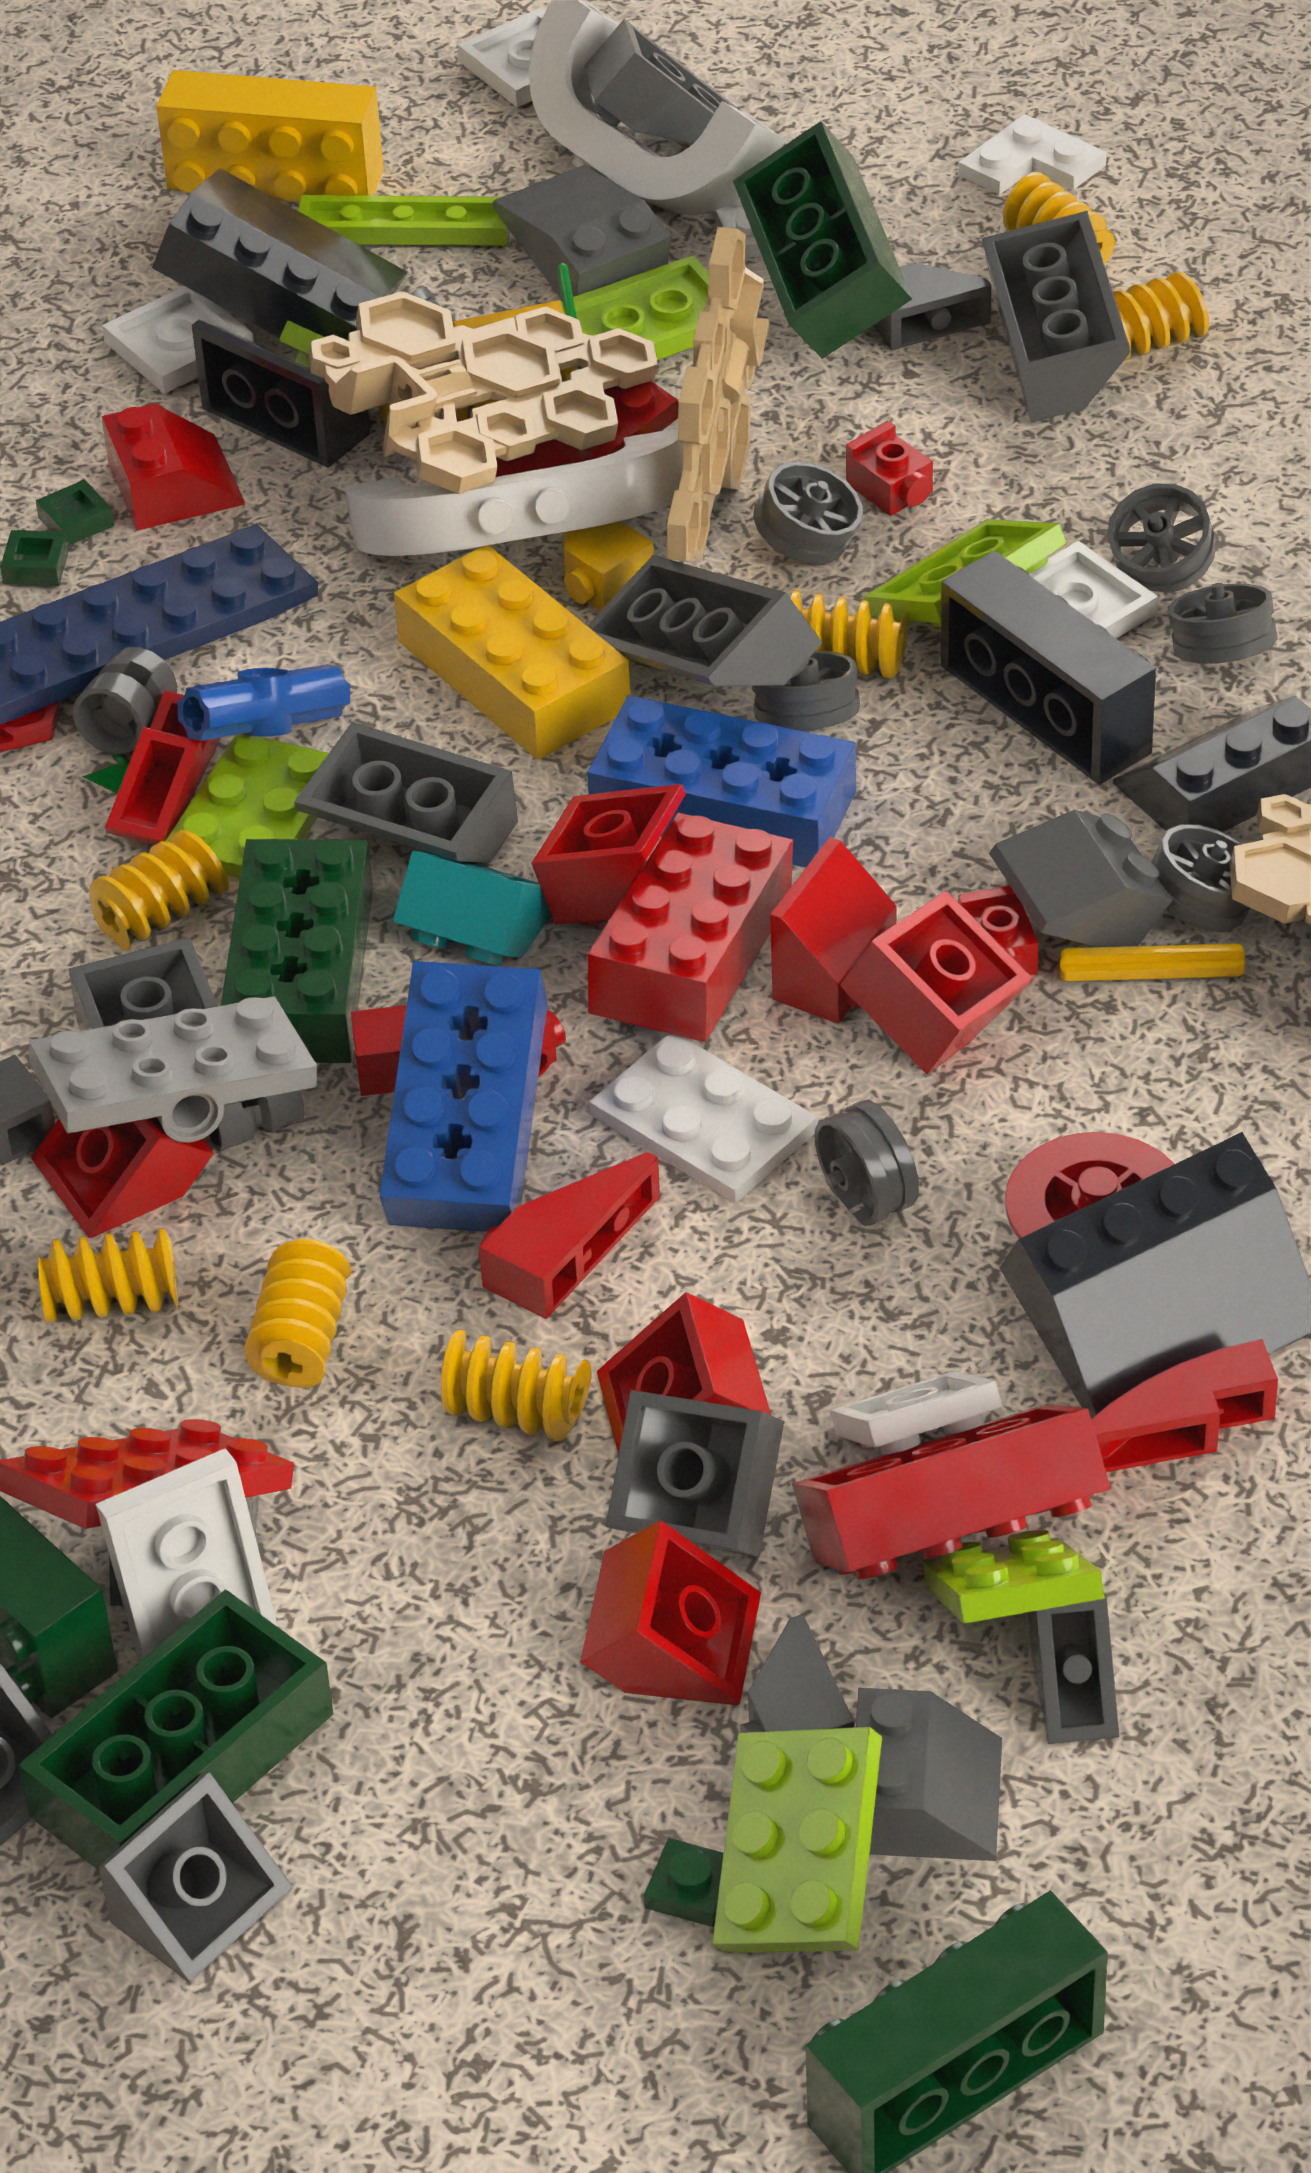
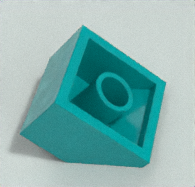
[392,850,552,966]

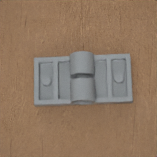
[29,996,317,1142]

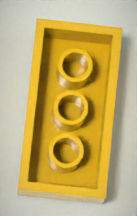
[156,70,384,202]
[394,545,631,760]

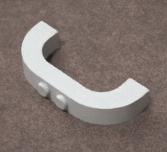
[529,0,786,215]
[345,428,683,556]

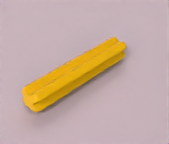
[1059,943,1245,981]

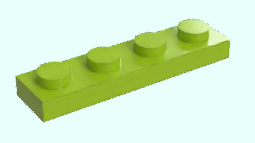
[298,195,510,246]

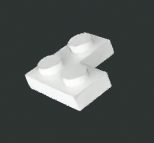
[958,114,1107,195]

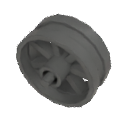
[753,461,864,565]
[1107,483,1216,592]
[1168,583,1278,664]
[752,650,860,731]
[1151,824,1250,931]
[815,1099,919,1226]

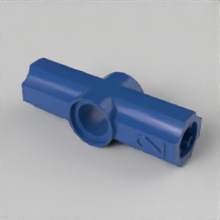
[178,664,350,741]

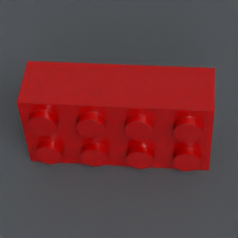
[588,813,793,1042]
[792,1404,1111,1579]

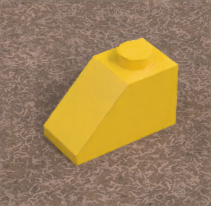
[564,521,654,611]

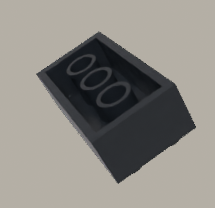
[941,550,1156,785]

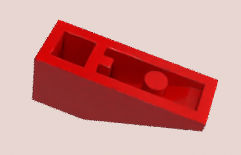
[478,1152,660,1320]

